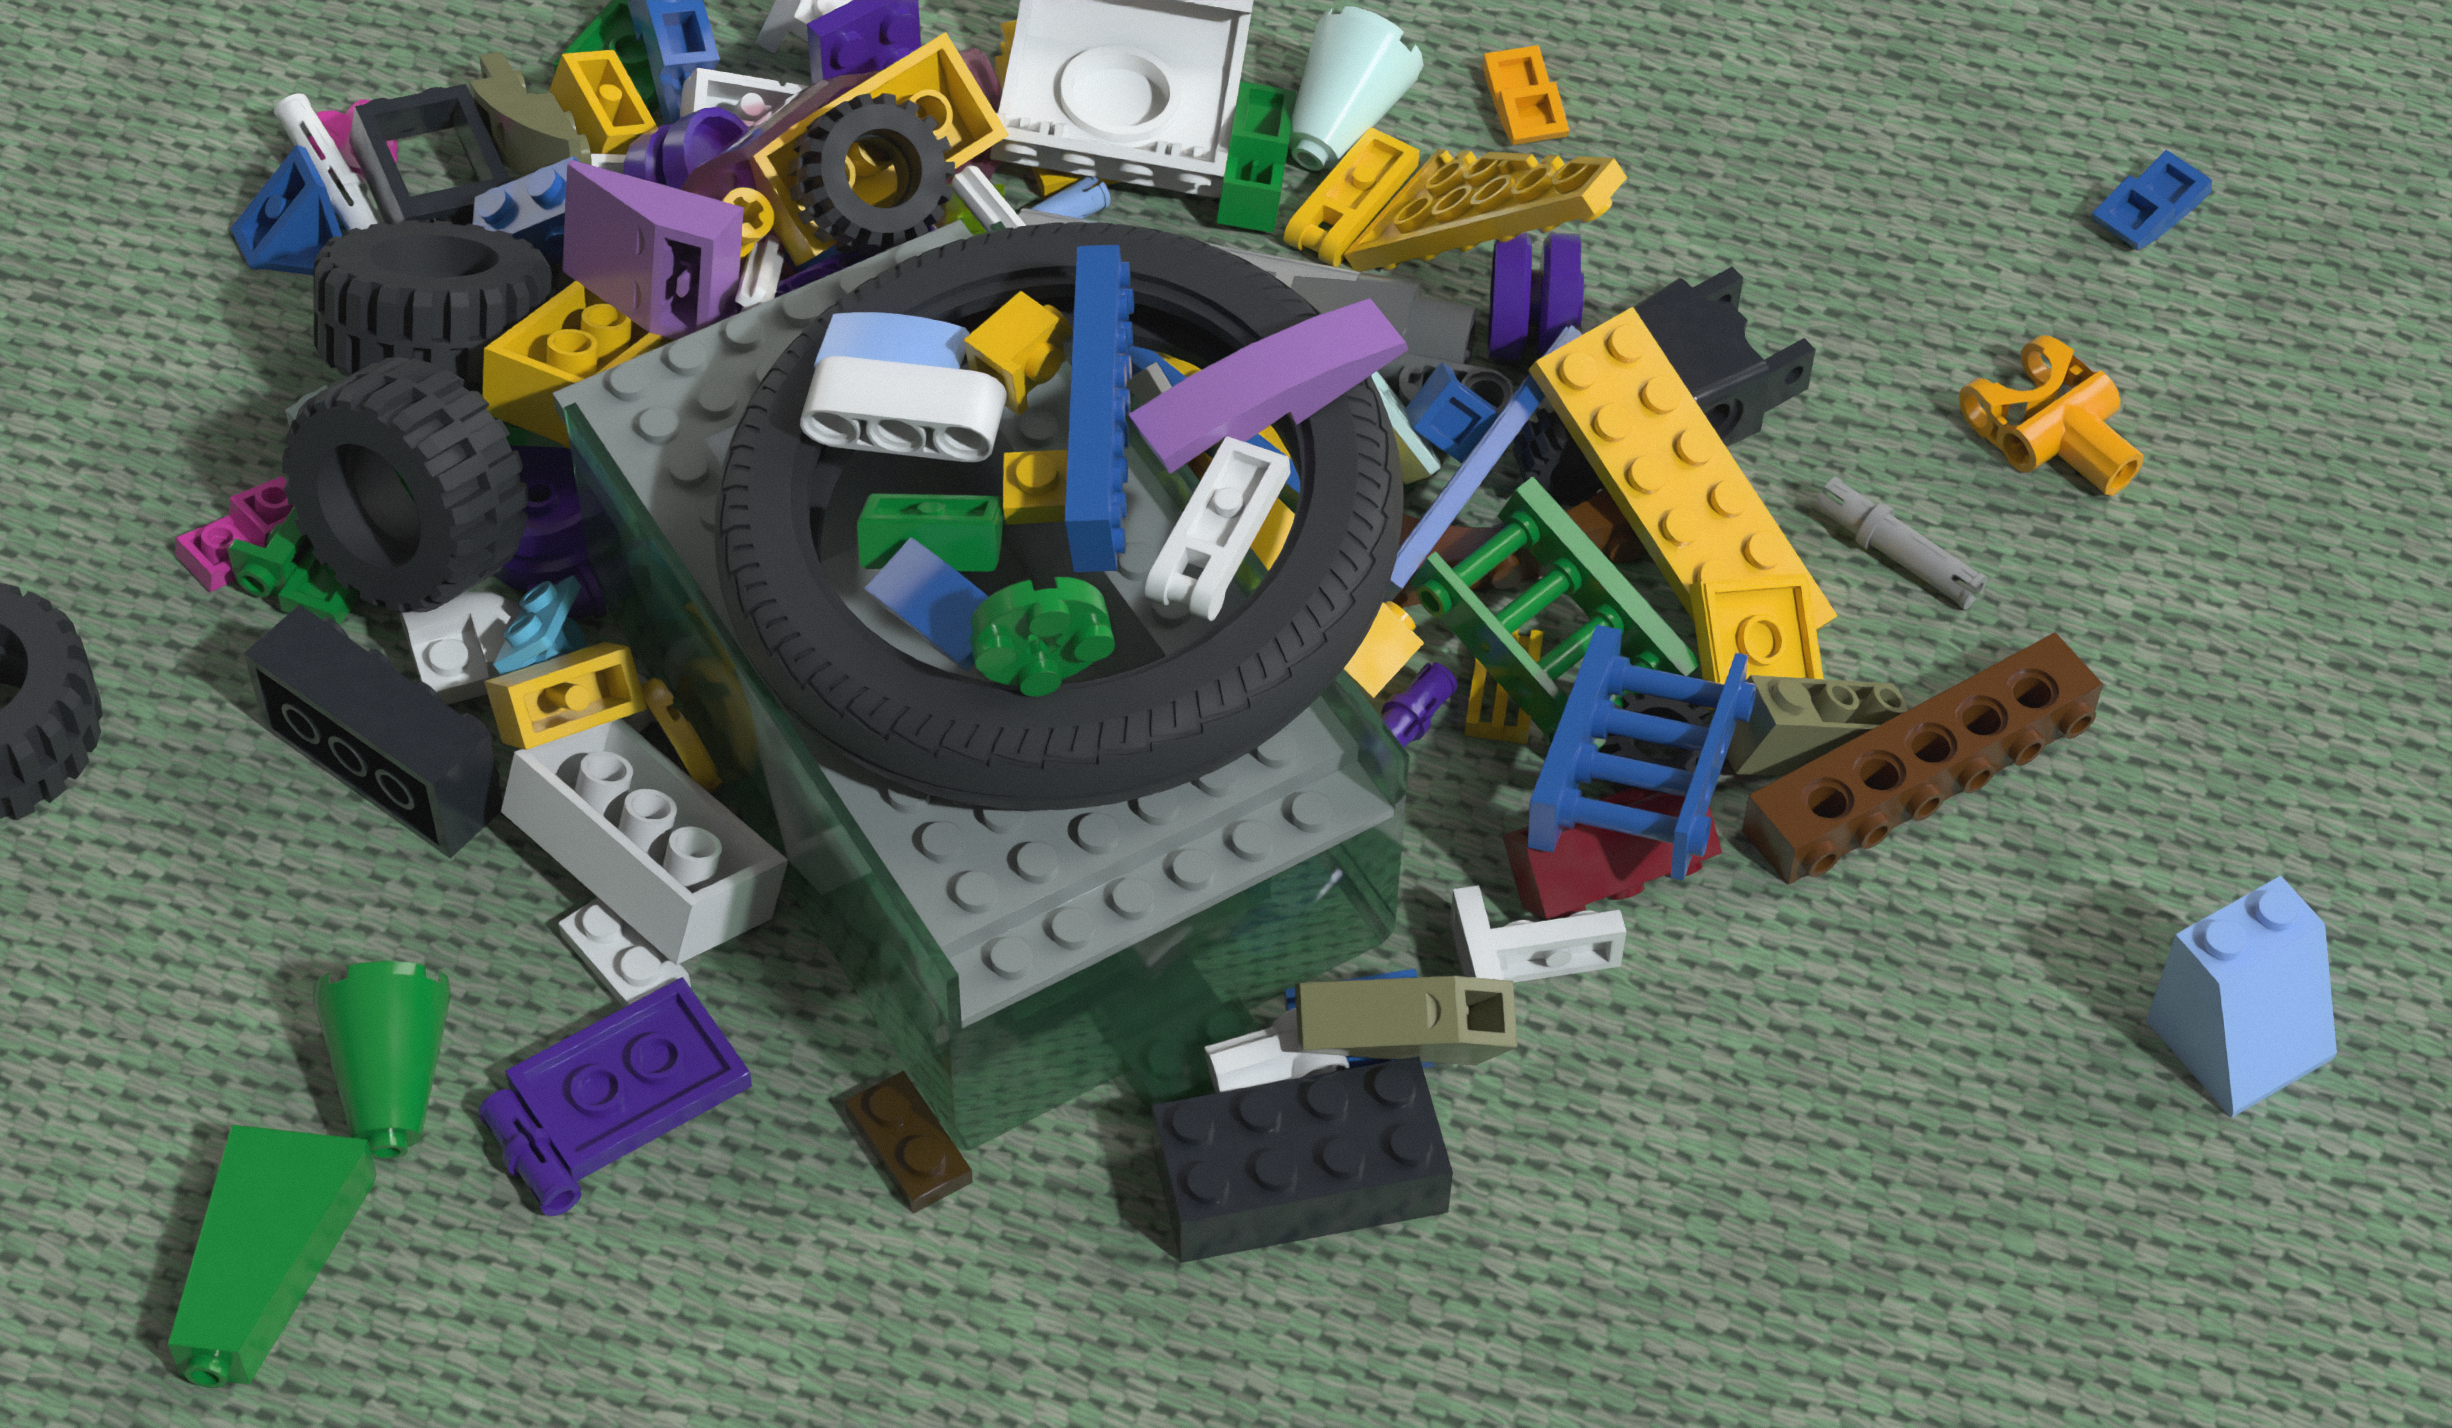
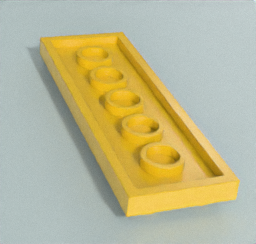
[1529,307,1838,631]

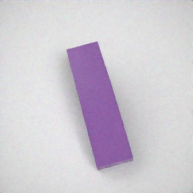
[1128,298,1409,474]

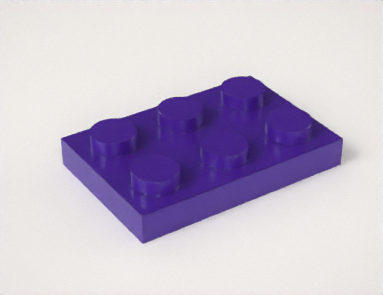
[806,0,921,112]
[505,977,752,1182]

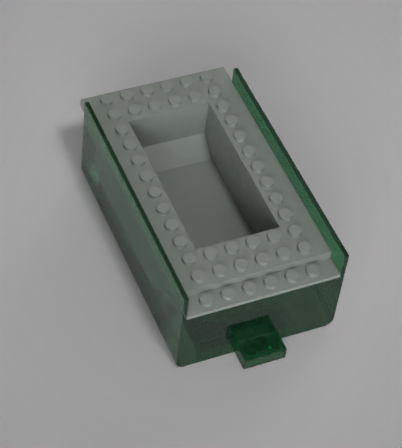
[552,220,1410,1151]

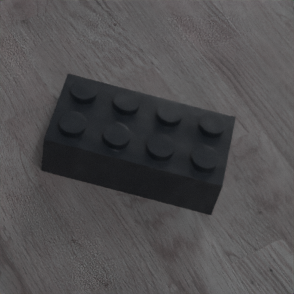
[244,604,503,859]
[1152,1056,1453,1263]

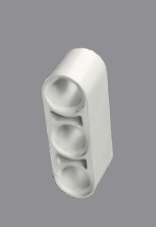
[800,356,1007,462]

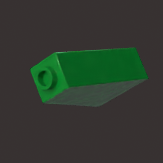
[168,1125,377,1388]

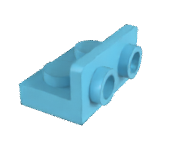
[493,576,589,675]

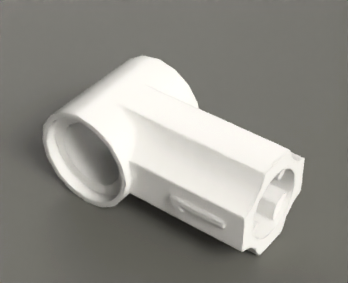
[1205,1008,1350,1093]

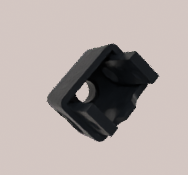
[1633,267,1816,447]

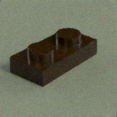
[845,1070,973,1214]

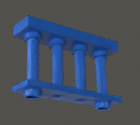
[1528,625,1756,881]

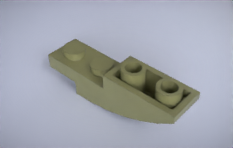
[469,51,592,176]

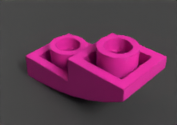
[175,476,294,592]

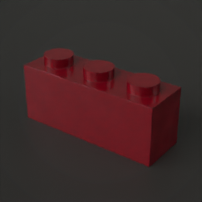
[1502,787,1722,920]

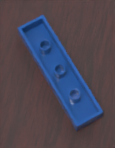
[1065,245,1134,572]

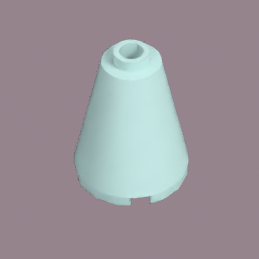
[1288,6,1424,171]

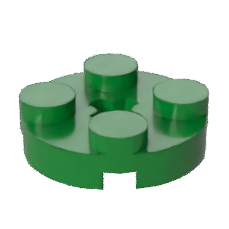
[968,577,1115,697]

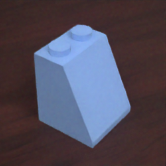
[2146,876,2337,1118]

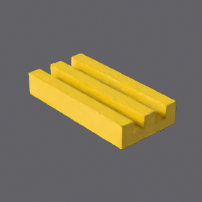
[1464,629,1544,744]

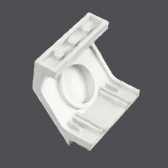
[990,0,1254,198]

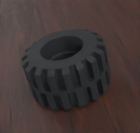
[788,93,956,256]

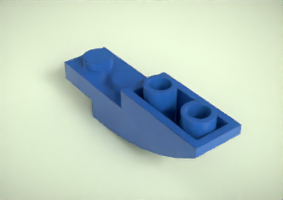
[627,0,720,125]

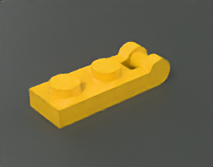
[1283,127,1419,267]

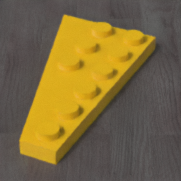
[1343,149,1627,272]

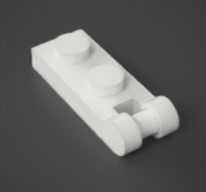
[1145,436,1290,621]

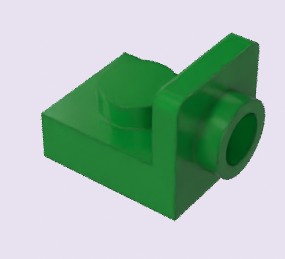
[227,507,312,598]

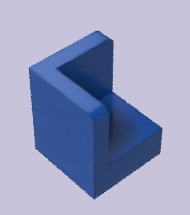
[1405,362,1499,464]

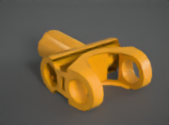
[1959,335,2144,496]

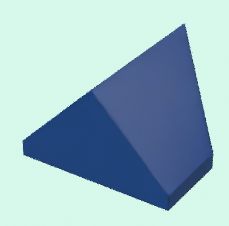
[230,145,342,276]

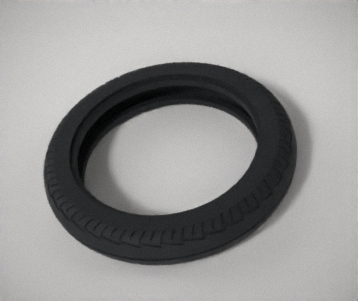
[715,222,1404,810]

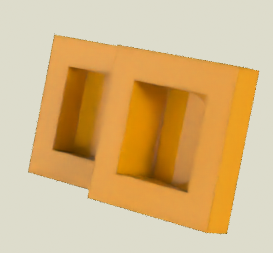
[1482,45,1570,145]

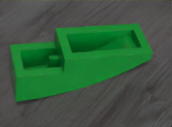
[1216,81,1296,233]

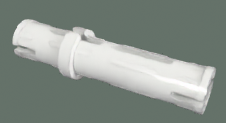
[274,93,384,231]

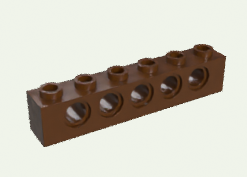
[1742,632,2103,885]

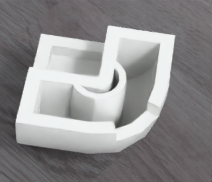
[400,591,521,705]

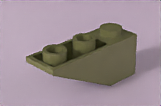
[1726,675,1908,776]
[1295,976,1518,1066]

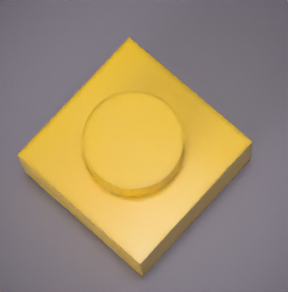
[1003,449,1068,525]

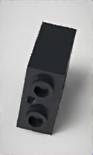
[349,84,511,226]

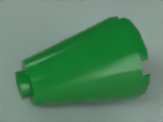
[313,961,451,1159]

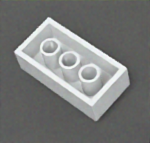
[501,718,788,965]

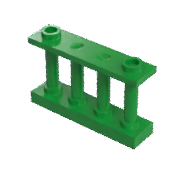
[1410,476,1701,751]

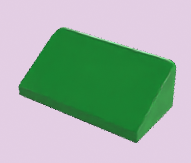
[857,494,1004,572]

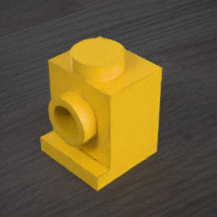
[964,291,1072,416]

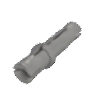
[1814,476,1988,610]

